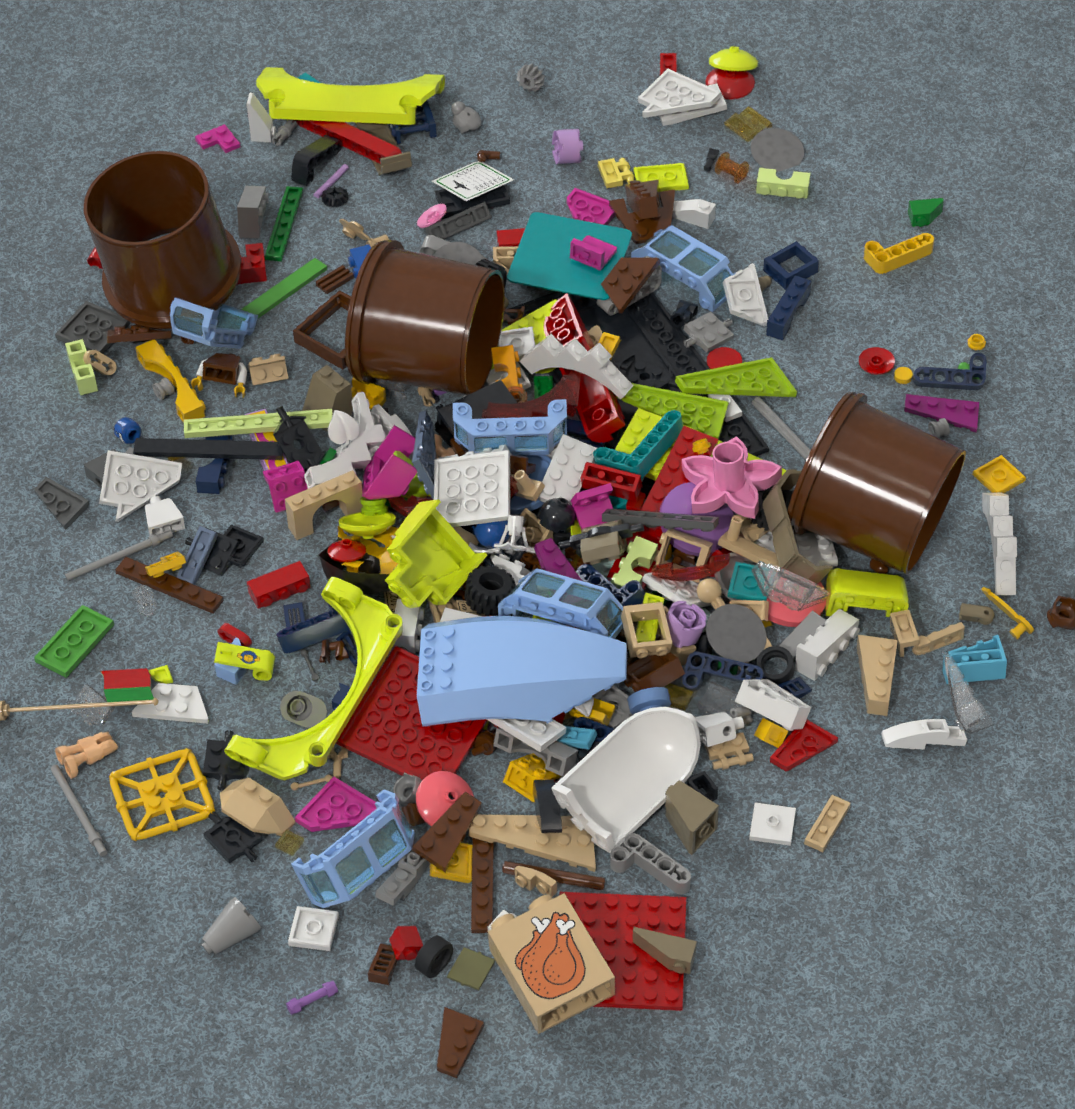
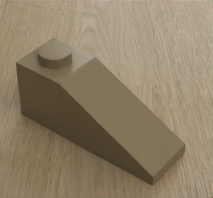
[633,927,697,974]

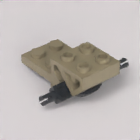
[559,519,644,565]

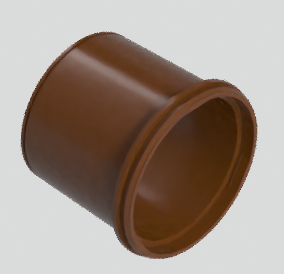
[83,151,241,329]
[345,240,505,396]
[787,392,966,575]

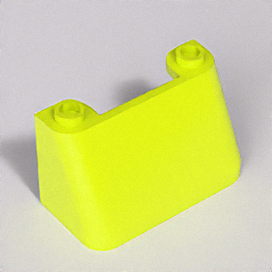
[826,568,909,617]

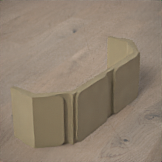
[355,122,412,175]
[763,469,833,586]

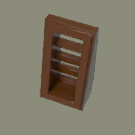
[368,943,398,985]

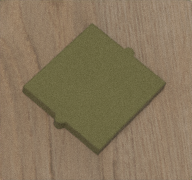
[447,947,495,991]

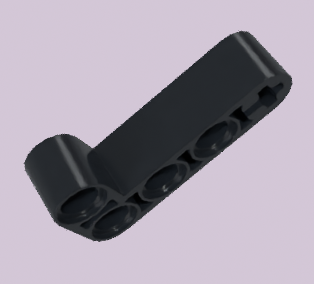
[291,135,342,187]

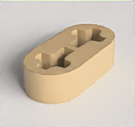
[83,350,116,375]

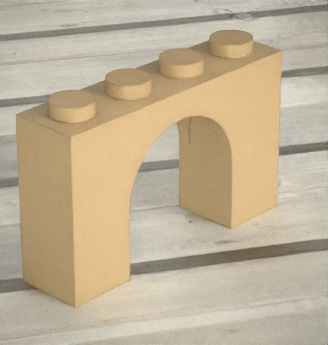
[285,470,363,540]

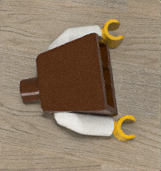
[191,353,247,398]

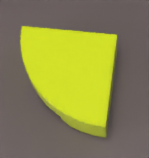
[148,665,173,684]

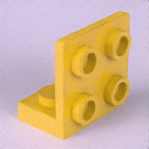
[503,753,562,803]

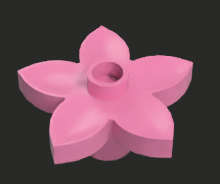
[681,437,782,519]

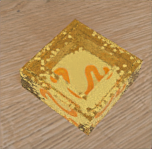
[275,830,304,856]

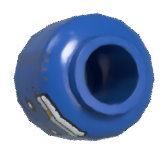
[114,417,141,444]

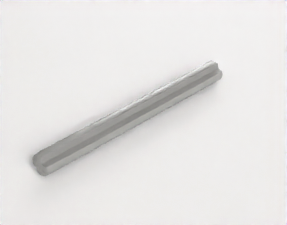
[752,397,811,460]

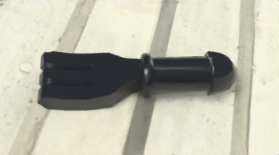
[704,148,720,172]

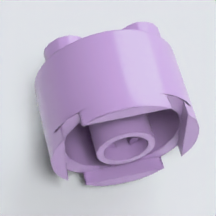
[552,129,583,164]
[666,601,707,648]

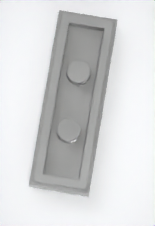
[778,610,826,664]

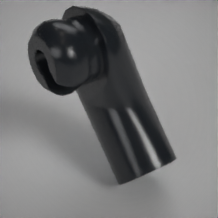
[510,537,530,563]

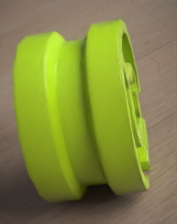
[360,496,388,516]

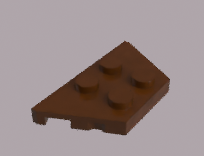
[601,258,660,314]
[107,325,171,343]

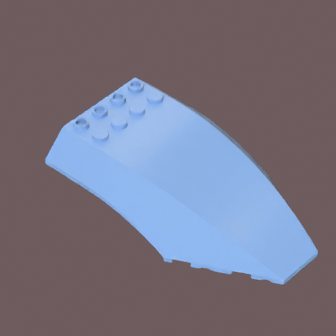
[417,616,627,727]

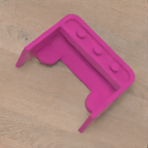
[362,425,417,500]

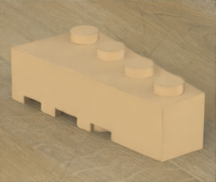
[857,635,898,716]

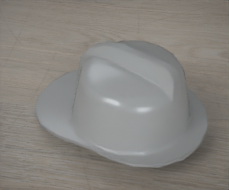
[280,691,327,728]

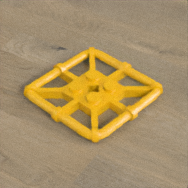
[109,748,215,841]

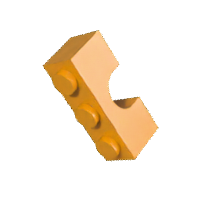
[491,345,524,402]

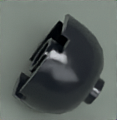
[537,498,576,534]

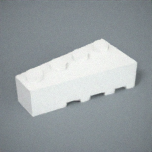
[795,609,860,681]

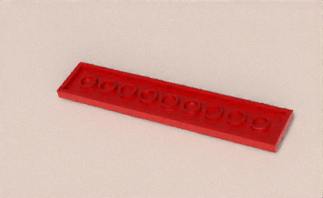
[607,426,718,590]

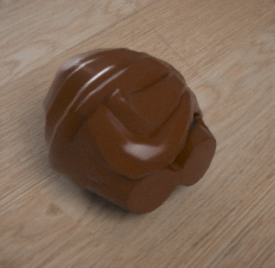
[1047,596,1075,630]

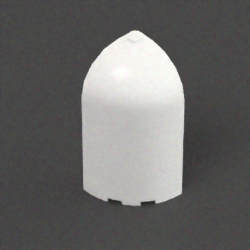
[551,707,701,853]

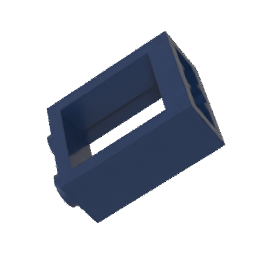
[763,241,819,290]

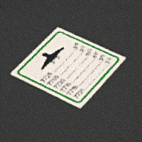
[432,161,514,201]

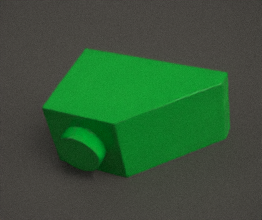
[908,198,944,227]

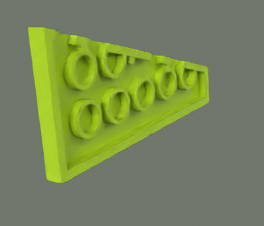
[675,357,797,397]
[616,383,729,440]

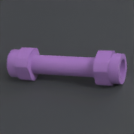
[286,980,338,1015]

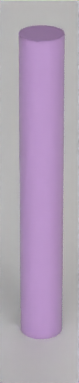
[313,164,349,199]

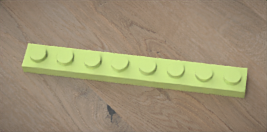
[184,409,333,438]

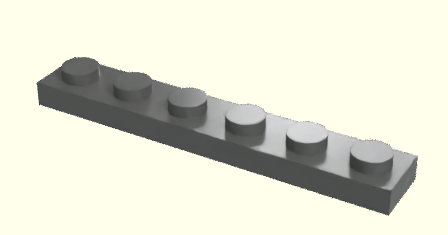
[602,509,719,532]

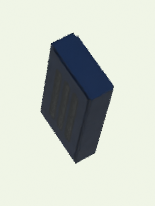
[283,602,305,628]

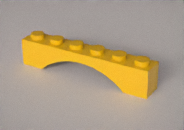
[135,339,206,423]

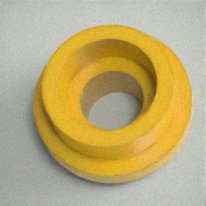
[967,334,986,350]
[692,439,711,454]

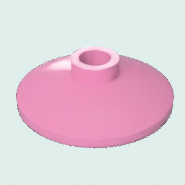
[417,204,447,228]

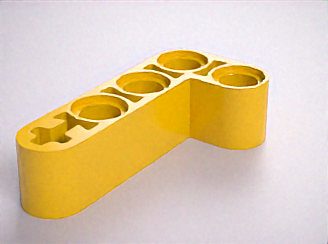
[864,233,934,274]

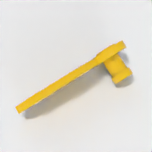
[981,587,1034,640]

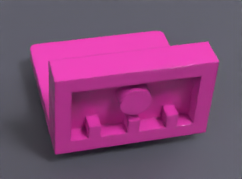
[570,235,617,270]
[263,461,308,513]
[570,483,613,530]

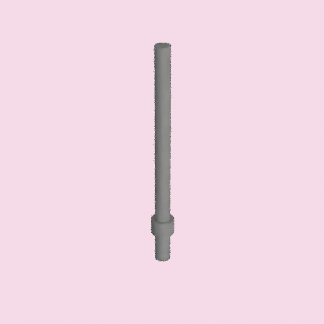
[65,530,173,581]
[51,765,108,857]

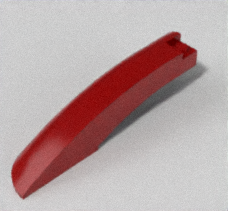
[543,293,625,443]

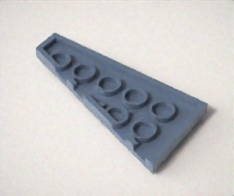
[412,410,437,500]

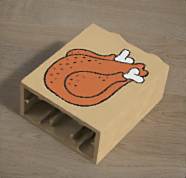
[488,893,615,1034]

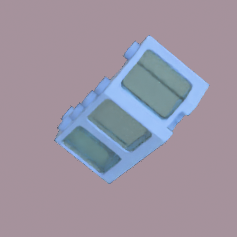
[631,225,736,312]
[170,298,258,349]
[453,399,567,456]
[498,568,623,639]
[291,790,415,908]

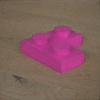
[195,124,240,153]

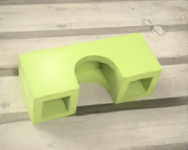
[756,168,810,198]
[65,339,98,395]
[611,536,658,589]

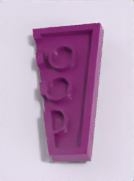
[904,394,980,433]
[534,538,590,606]

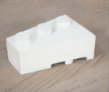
[391,599,424,655]
[735,679,811,731]

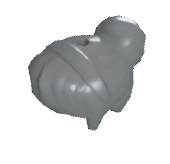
[451,101,481,134]
[393,773,422,806]

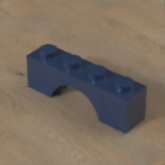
[766,275,811,341]
[195,435,234,494]

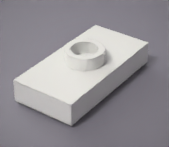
[708,394,742,422]

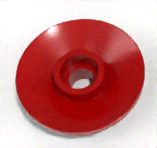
[859,347,895,375]
[328,539,366,562]

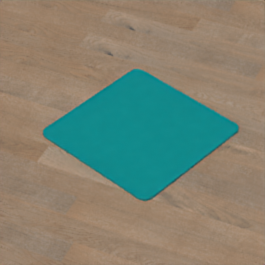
[507,212,632,300]

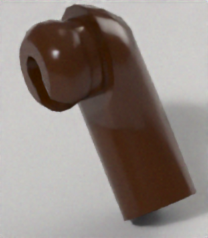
[477,150,500,162]
[869,559,888,574]

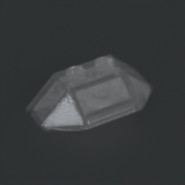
[752,561,830,611]

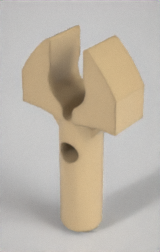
[328,745,348,778]

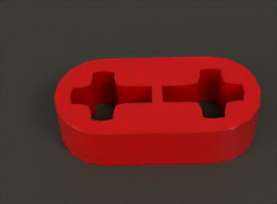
[217,623,252,647]

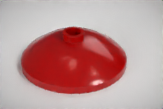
[705,68,755,99]

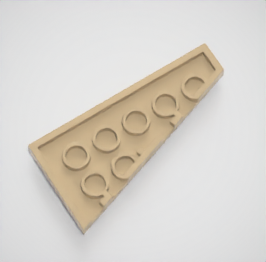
[468,814,596,872]

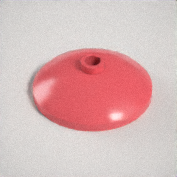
[416,771,474,827]

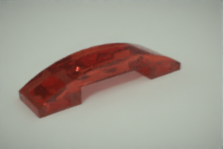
[652,554,731,581]

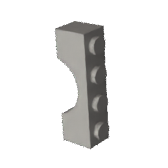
[494,727,578,776]

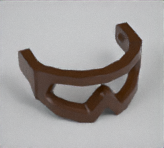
[503,306,525,325]

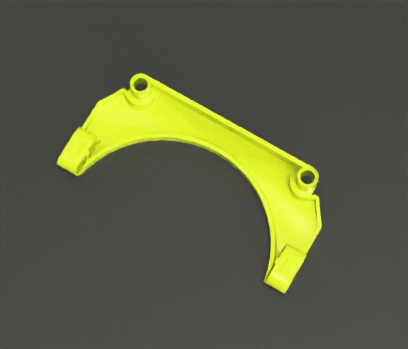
[256,67,445,125]
[224,577,403,781]

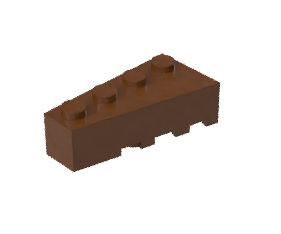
[625,179,660,219]

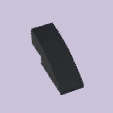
[533,780,562,833]

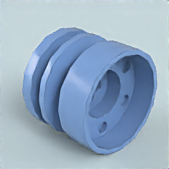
[627,687,671,715]

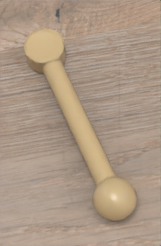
[291,775,332,791]

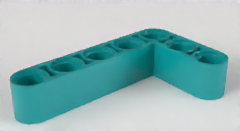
[593,410,683,479]

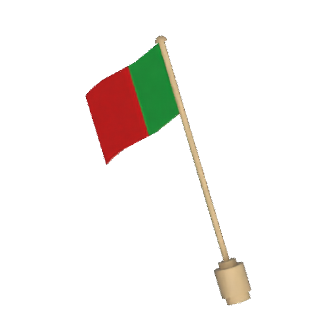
[0,668,158,721]

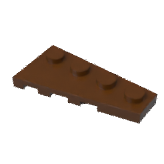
[412,792,482,873]

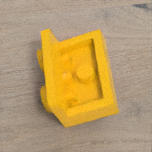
[351,377,386,410]

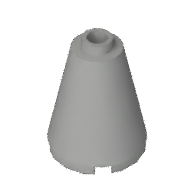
[201,897,261,955]

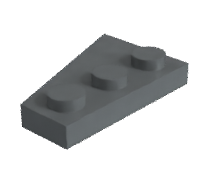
[34,477,90,530]

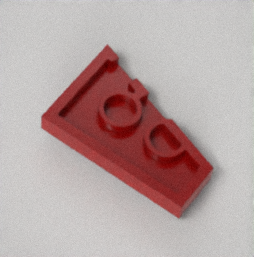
[770,720,838,772]

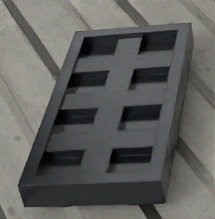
[435,185,510,218]

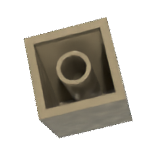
[302,365,353,432]
[665,780,719,855]

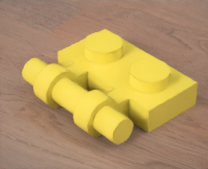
[598,158,634,188]

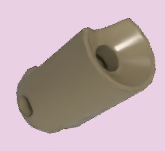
[959,603,994,625]

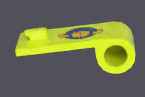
[214,642,275,680]

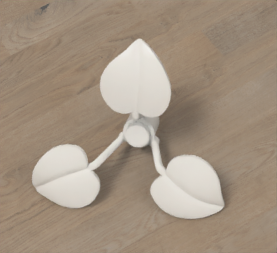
[328,410,379,471]
[469,515,560,554]

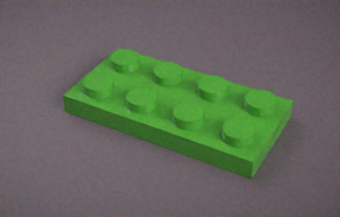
[34,605,114,678]

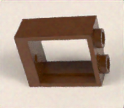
[623,652,685,692]

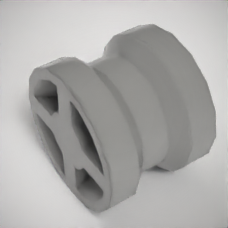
[152,378,174,400]
[928,418,950,438]

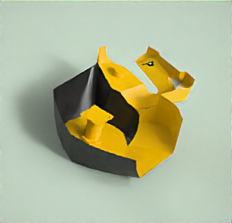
[318,526,399,594]

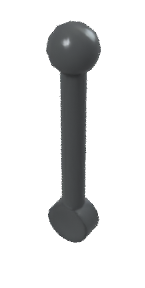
[301,649,319,681]

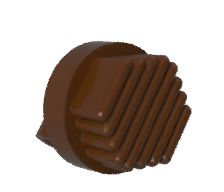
[471,730,496,756]
[400,802,426,826]

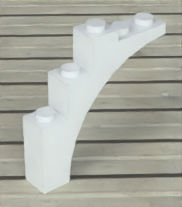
[520,334,633,399]
[304,392,386,489]
[982,493,1017,595]

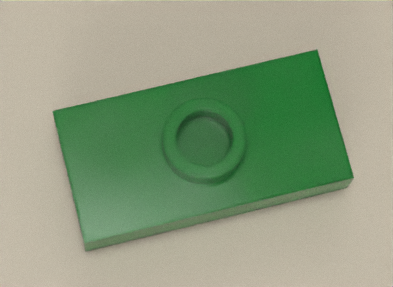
[534,376,553,407]

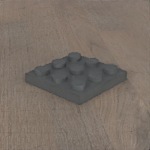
[55,301,131,354]

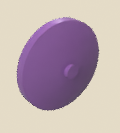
[659,482,734,556]

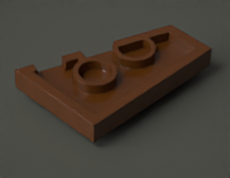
[437,1007,484,1078]

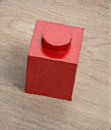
[389,926,423,960]

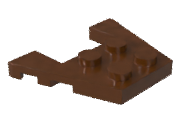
[609,189,675,244]

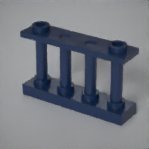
[391,100,437,144]

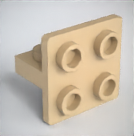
[248,354,289,386]

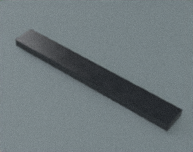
[133,438,283,460]

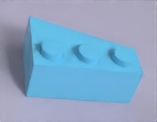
[942,635,1007,684]

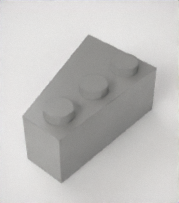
[237,186,269,238]

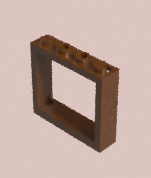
[293,290,351,370]

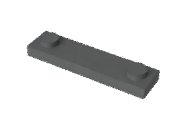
[424,202,492,239]

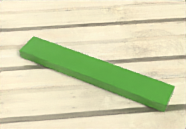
[239,258,327,321]

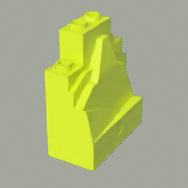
[385,499,487,608]

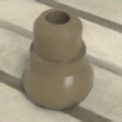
[758,275,772,292]

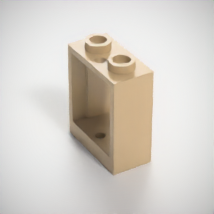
[654,529,713,583]
[621,602,673,658]

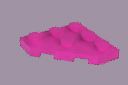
[566,188,616,225]
[295,776,377,832]

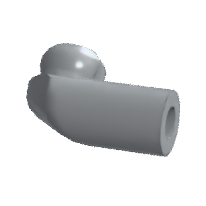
[730,706,753,725]

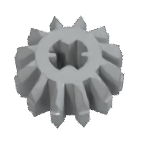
[516,63,545,93]

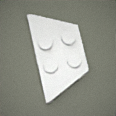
[723,263,768,326]
[132,683,209,724]

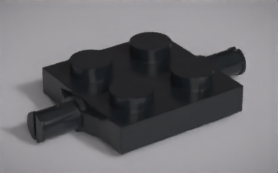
[185,527,244,576]
[203,730,245,791]
[204,811,262,864]

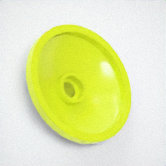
[709,46,758,71]
[338,512,396,539]

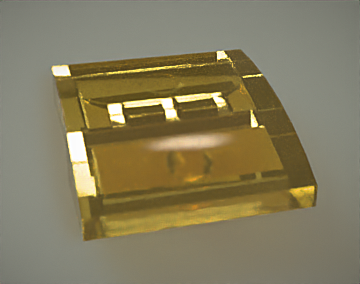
[724,106,773,142]

